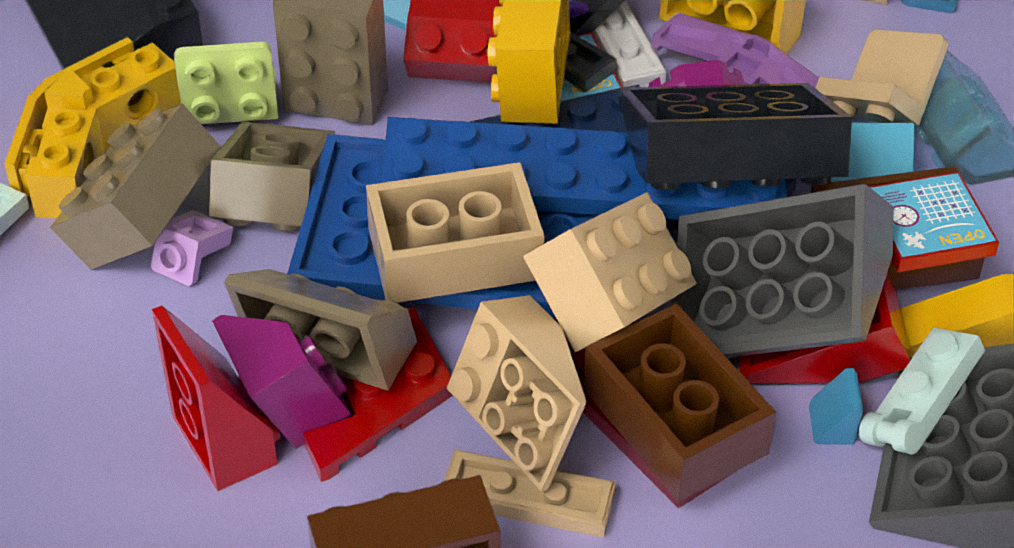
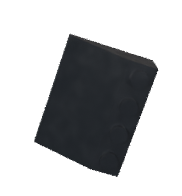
[25,0,203,70]
[618,83,852,190]

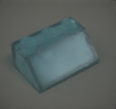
[914,50,1014,185]

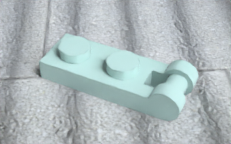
[859,327,985,455]

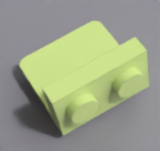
[174,42,278,124]

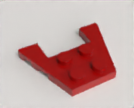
[303,308,453,482]

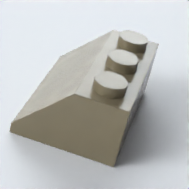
[224,269,417,390]

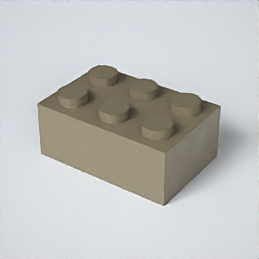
[273,0,388,125]
[50,104,221,270]

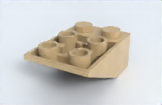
[446,295,586,492]

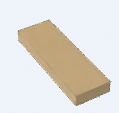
[444,449,616,538]

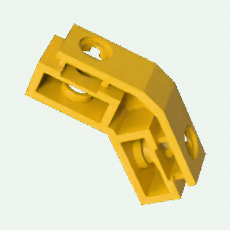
[4,37,181,218]

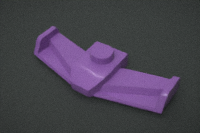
[651,12,819,88]

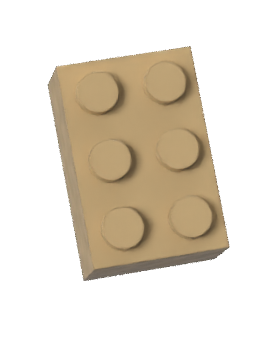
[366,162,544,303]
[523,192,697,352]

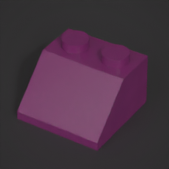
[212,315,351,449]

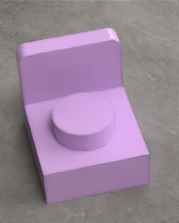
[151,210,233,286]

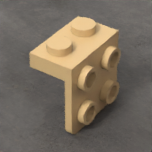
[815,29,948,126]

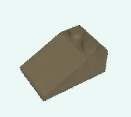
[209,122,335,231]

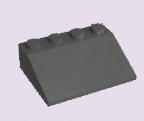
[673,184,894,358]
[869,344,1014,548]

